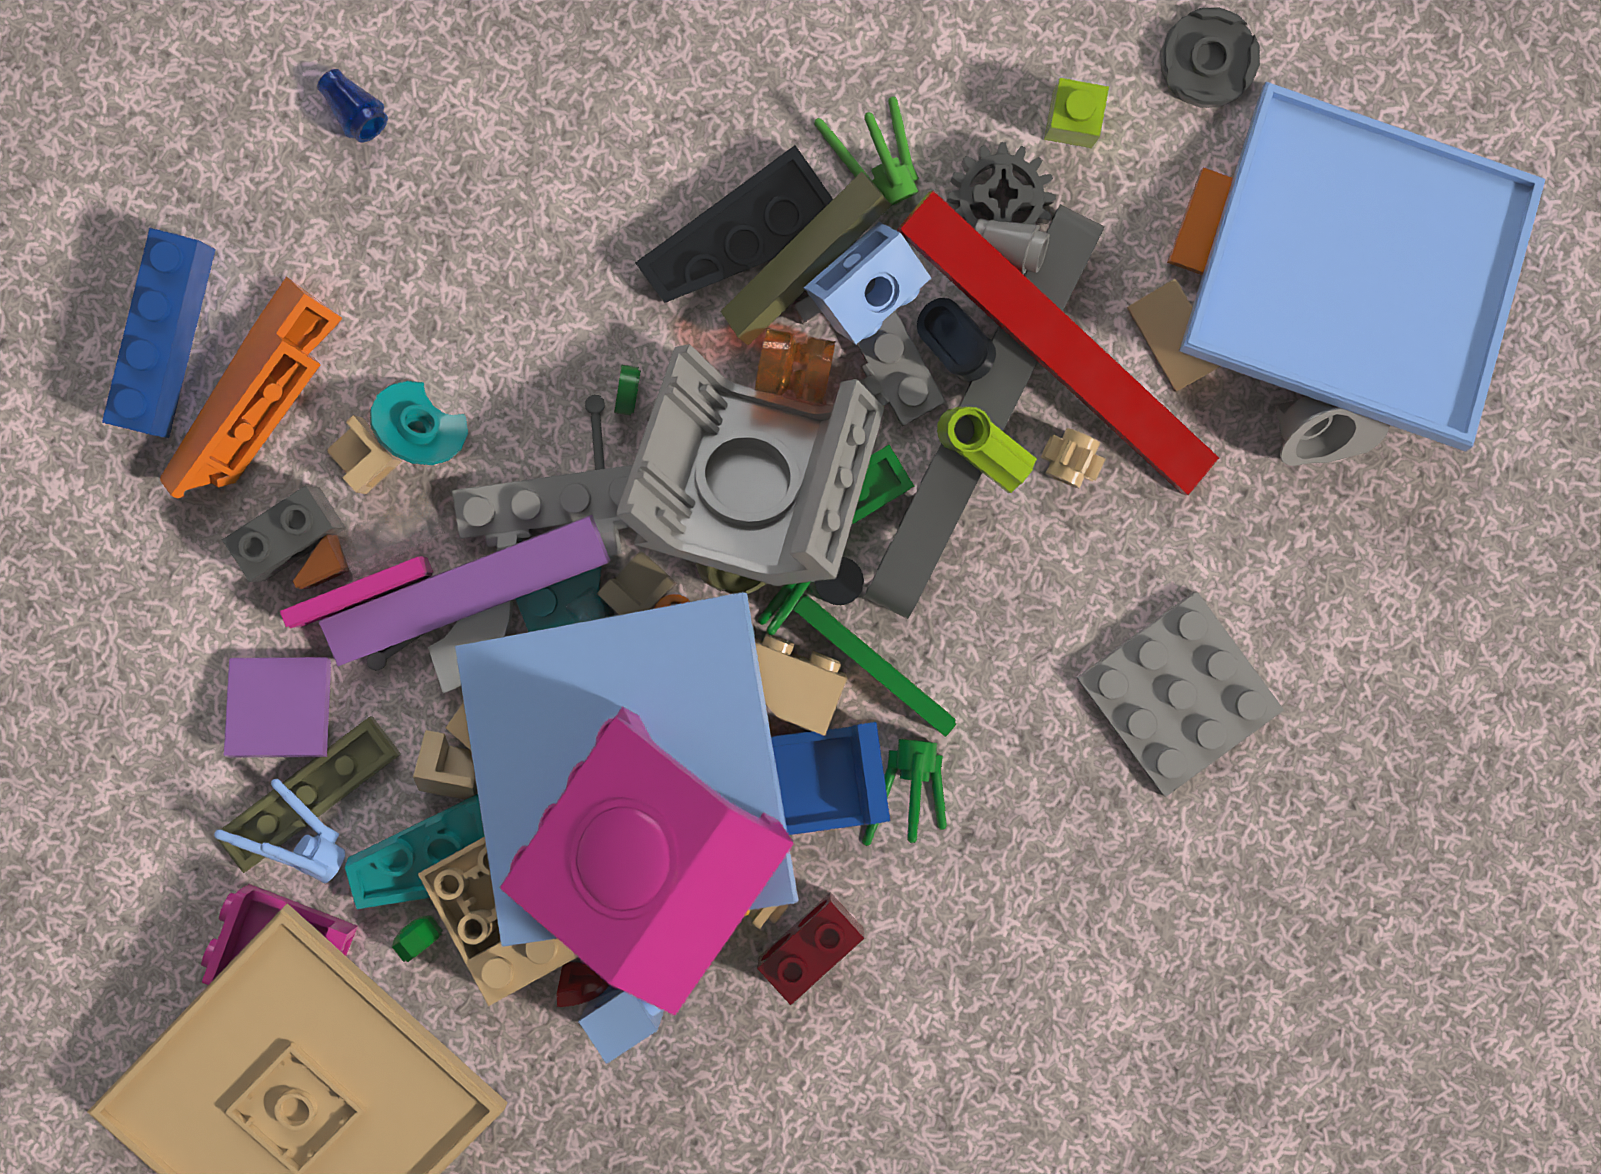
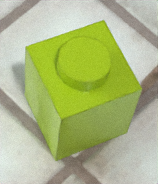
[1044,78,1109,148]

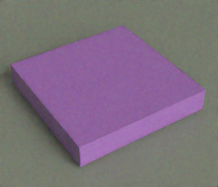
[224,657,331,758]

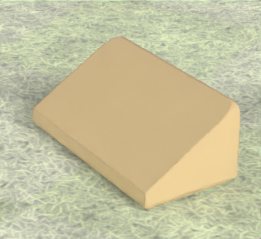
[1127,279,1221,392]

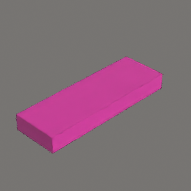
[280,556,434,629]

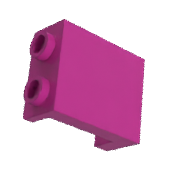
[201,884,358,985]

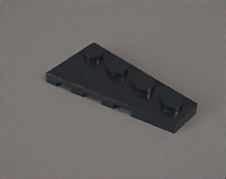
[635,145,833,303]

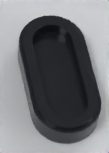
[917,298,996,381]

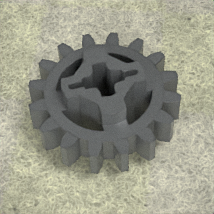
[946,142,1056,231]

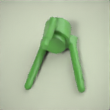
[814,96,919,206]

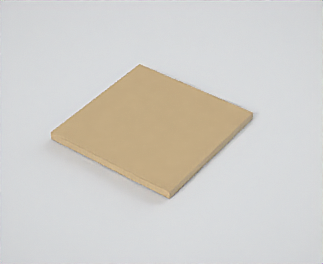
[87,903,508,1174]

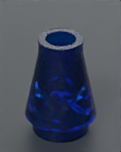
[317,69,388,143]

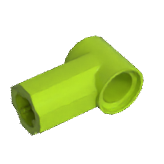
[937,407,1037,493]

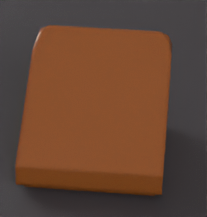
[293,535,352,589]

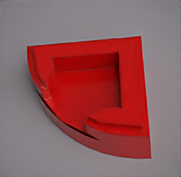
[556,962,609,1007]

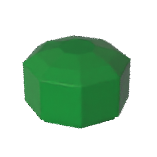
[392,915,443,962]

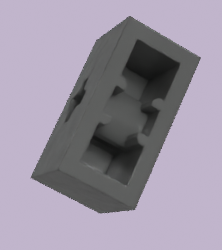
[222,485,346,582]

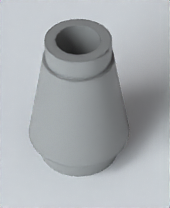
[975,218,1050,274]

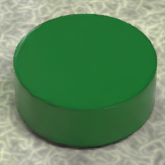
[614,364,641,416]

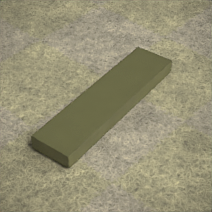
[721,172,891,345]
[218,716,401,873]

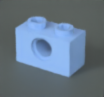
[804,222,931,344]

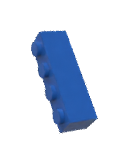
[102,228,216,438]

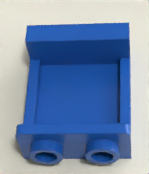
[771,722,891,835]

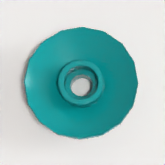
[370,381,468,465]

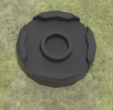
[1160,7,1260,108]

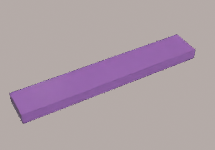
[318,515,611,666]

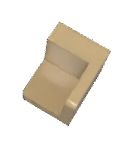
[328,415,402,494]
[413,730,478,800]

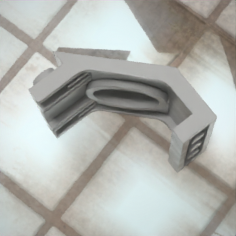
[616,344,885,586]

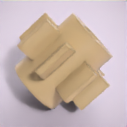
[1041,428,1106,489]

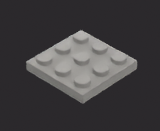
[1076,591,1284,797]

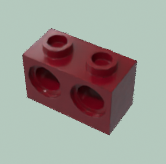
[757,892,865,1005]

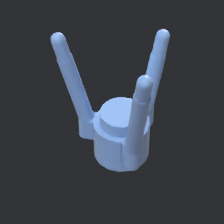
[214,779,345,884]

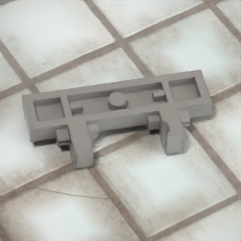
[794,241,946,427]
[452,465,633,556]

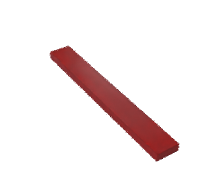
[896,191,1219,495]

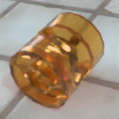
[755,328,836,405]

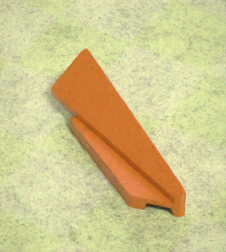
[160,277,342,498]

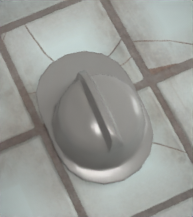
[1276,396,1390,466]

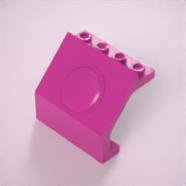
[499,706,794,1016]

